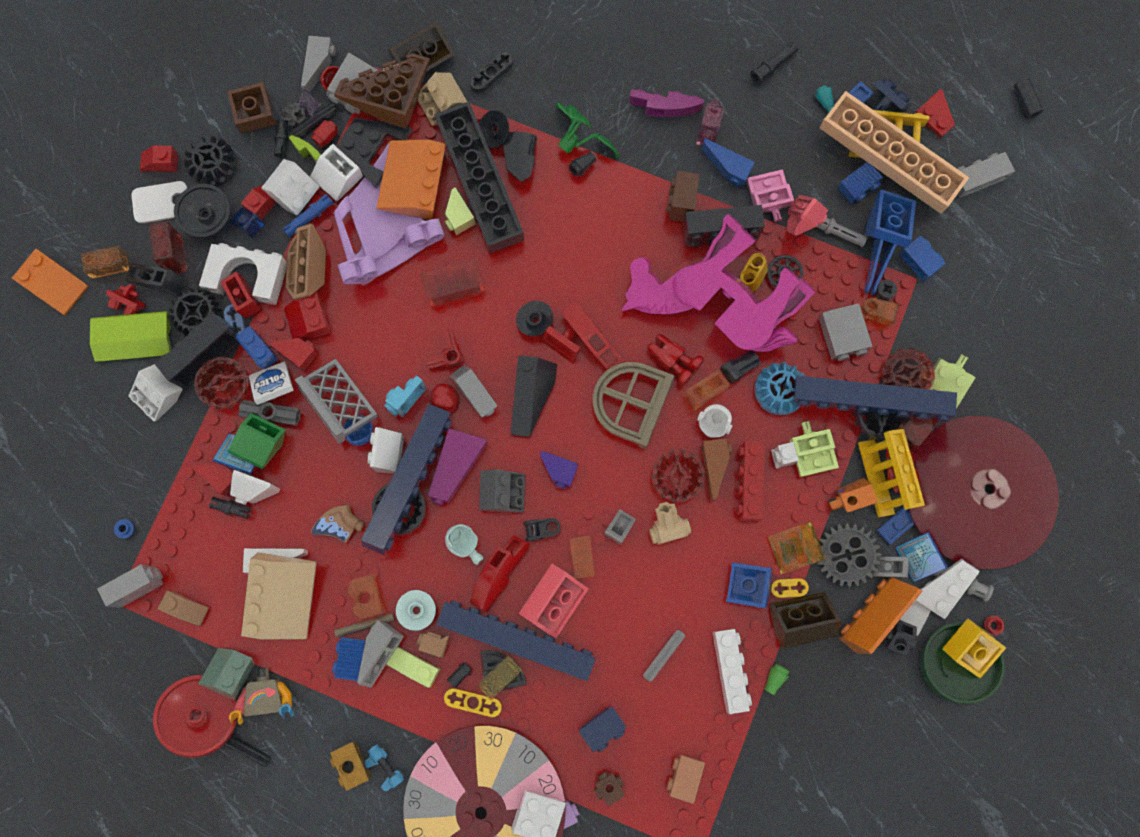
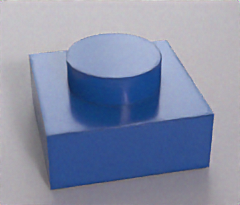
[849,81,874,104]

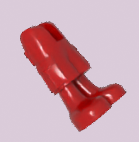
[647,333,705,386]

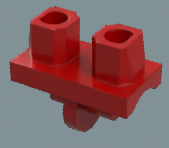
[106,283,146,315]

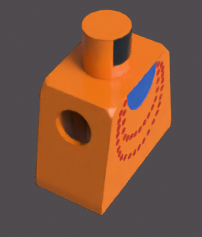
[828,478,878,512]

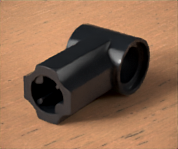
[720,350,761,384]

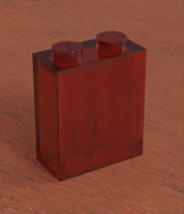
[148,221,187,273]

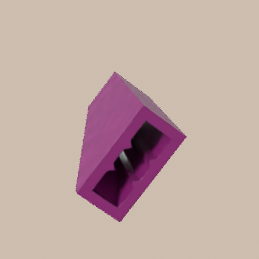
[428,429,487,505]

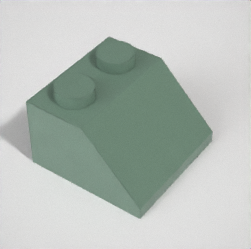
[198,648,255,701]

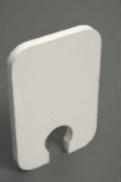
[132,181,187,224]

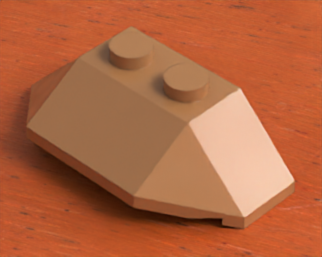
[286,224,326,300]

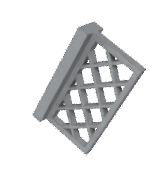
[295,359,378,444]

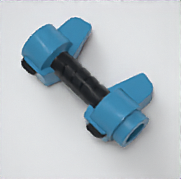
[365,744,404,791]

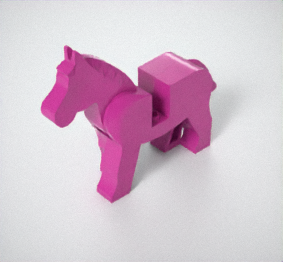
[622,214,815,352]

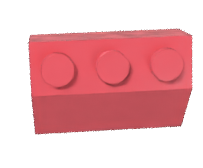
[519,564,589,639]

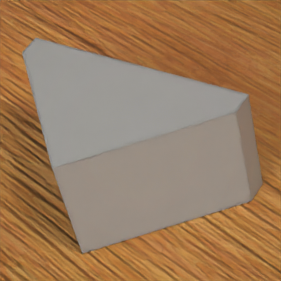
[604,509,636,545]

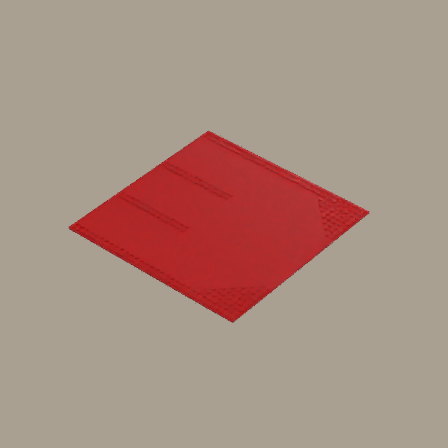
[123,67,917,837]

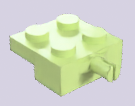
[922,354,976,409]
[789,421,839,477]

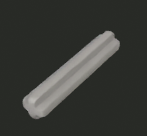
[643,630,685,682]

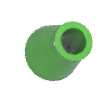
[764,663,790,695]

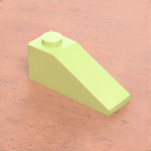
[387,647,441,688]

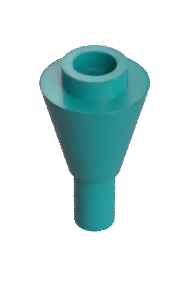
[814,85,834,113]

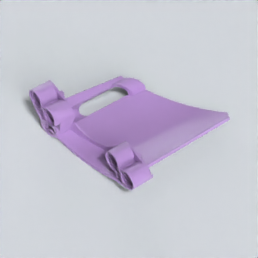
[334,144,445,285]

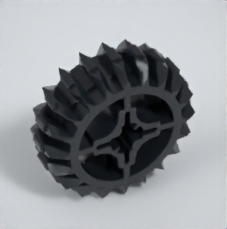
[169,287,222,337]

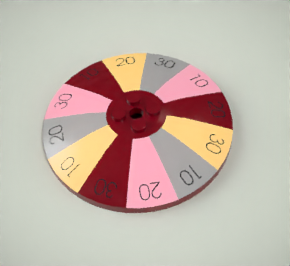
[403,725,566,837]

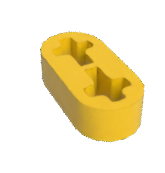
[770,579,809,598]

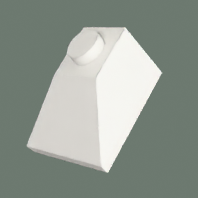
[230,470,280,505]

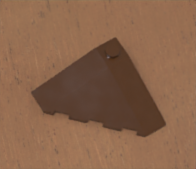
[334,53,430,129]

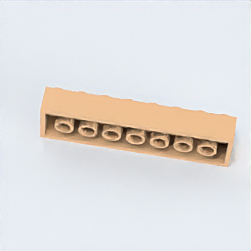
[820,91,969,214]

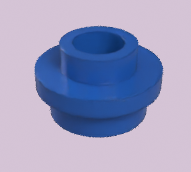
[114,519,134,539]

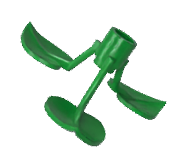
[555,102,619,159]

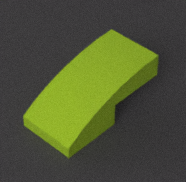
[289,135,321,163]

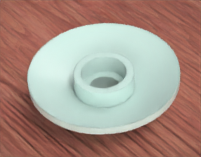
[396,590,436,630]

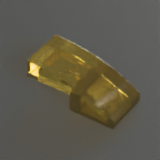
[478,655,522,700]

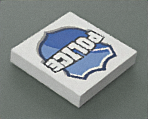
[249,361,294,405]

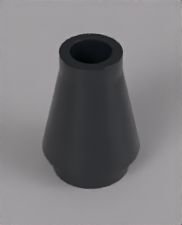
[569,152,596,177]

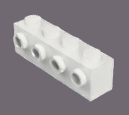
[712,629,752,714]

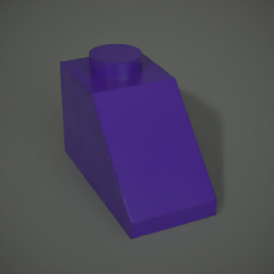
[540,451,578,490]

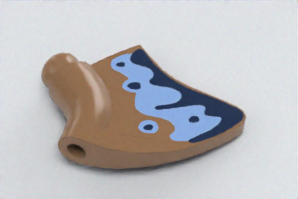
[311,505,365,543]

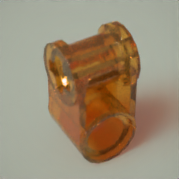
[860,298,899,325]

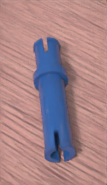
[282,194,334,238]

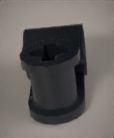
[523,518,561,542]

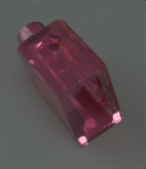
[696,100,724,145]

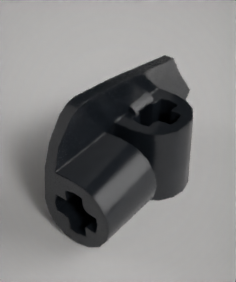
[503,132,537,182]

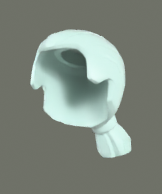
[445,524,484,565]

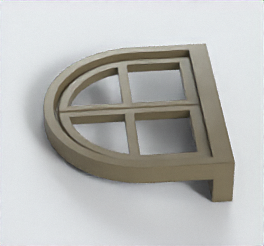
[593,362,674,450]

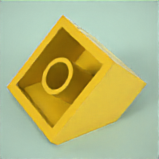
[942,619,1006,678]

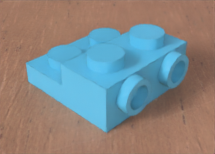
[384,375,427,418]

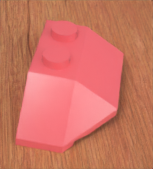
[786,195,828,236]

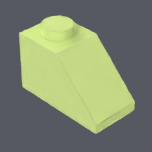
[445,188,475,235]

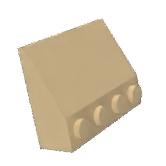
[241,552,317,639]

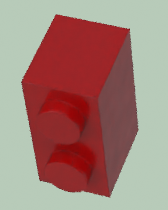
[220,272,262,319]

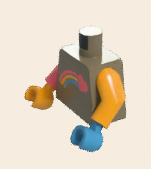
[229,668,294,725]

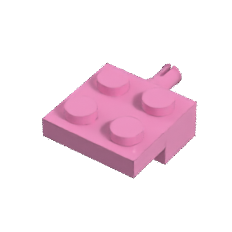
[746,169,794,222]

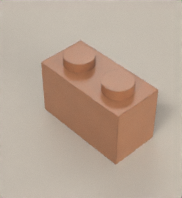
[666,754,705,804]

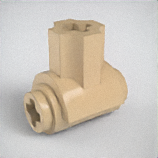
[649,502,691,545]

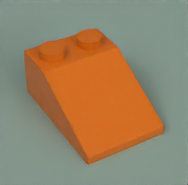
[12,249,89,315]

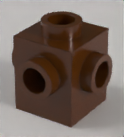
[594,771,625,806]

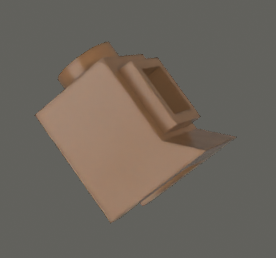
[417,632,450,658]

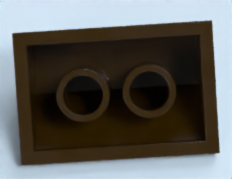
[387,21,455,72]
[769,592,841,649]

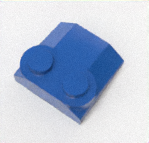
[726,562,772,609]

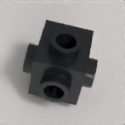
[885,620,917,656]

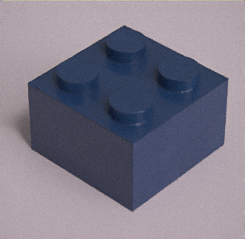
[578,705,627,752]

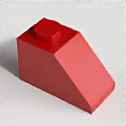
[140,145,179,172]
[241,184,277,222]
[270,338,318,372]
[193,464,239,496]

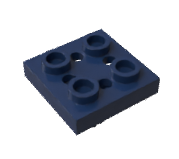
[874,79,912,111]

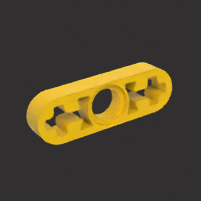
[444,688,502,717]

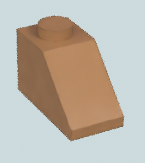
[158,591,209,626]

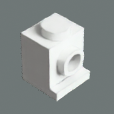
[771,442,799,469]

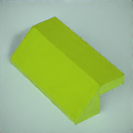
[90,311,172,362]

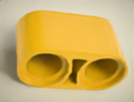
[740,253,768,292]

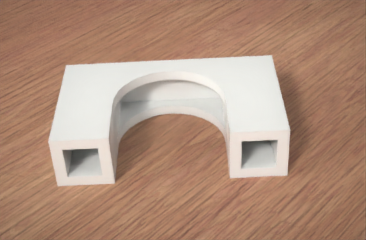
[199,243,287,305]

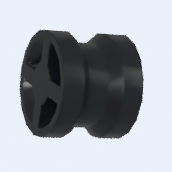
[874,280,897,302]

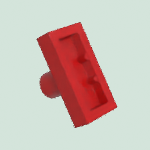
[543,326,580,361]

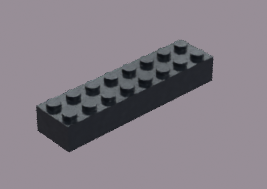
[434,102,524,253]

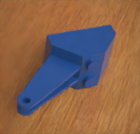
[864,189,916,295]

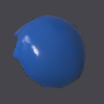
[343,415,374,446]

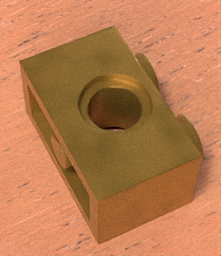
[330,741,372,791]

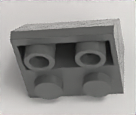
[479,469,525,513]

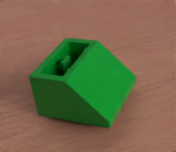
[228,413,286,469]

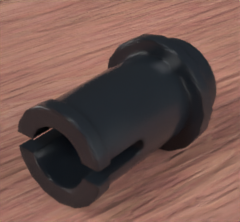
[447,662,472,688]

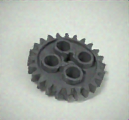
[816,523,881,587]

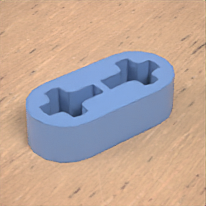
[224,304,246,334]

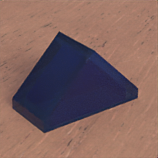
[230,207,264,238]

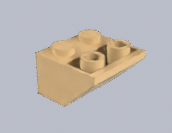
[417,72,467,126]

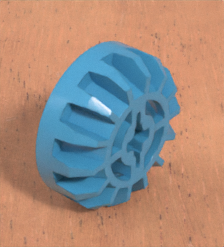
[754,362,805,415]

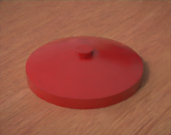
[153,675,238,758]

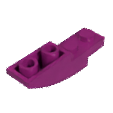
[629,89,704,117]

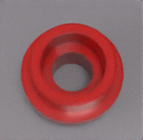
[983,616,1004,636]

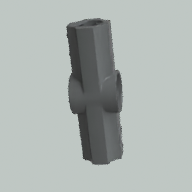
[239,400,301,426]

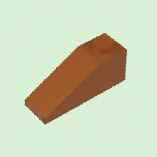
[701,438,732,501]

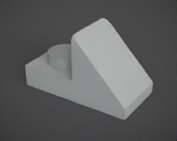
[870,557,909,579]

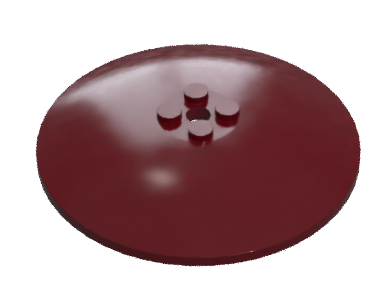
[908,416,1059,570]

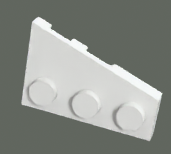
[916,559,980,619]

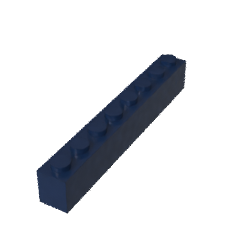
[793,376,957,422]
[361,404,452,555]
[436,600,596,681]

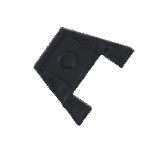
[336,118,412,188]

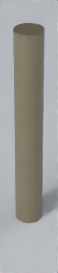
[334,613,395,638]

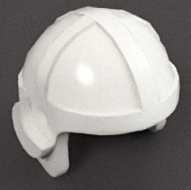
[697,404,733,437]

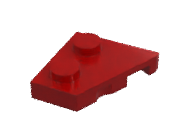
[915,89,955,139]

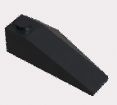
[511,356,557,437]

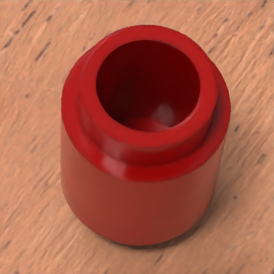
[311,120,338,148]

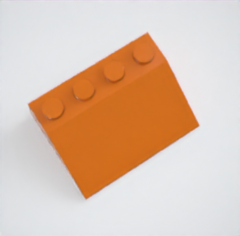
[376,140,446,220]
[839,577,923,654]

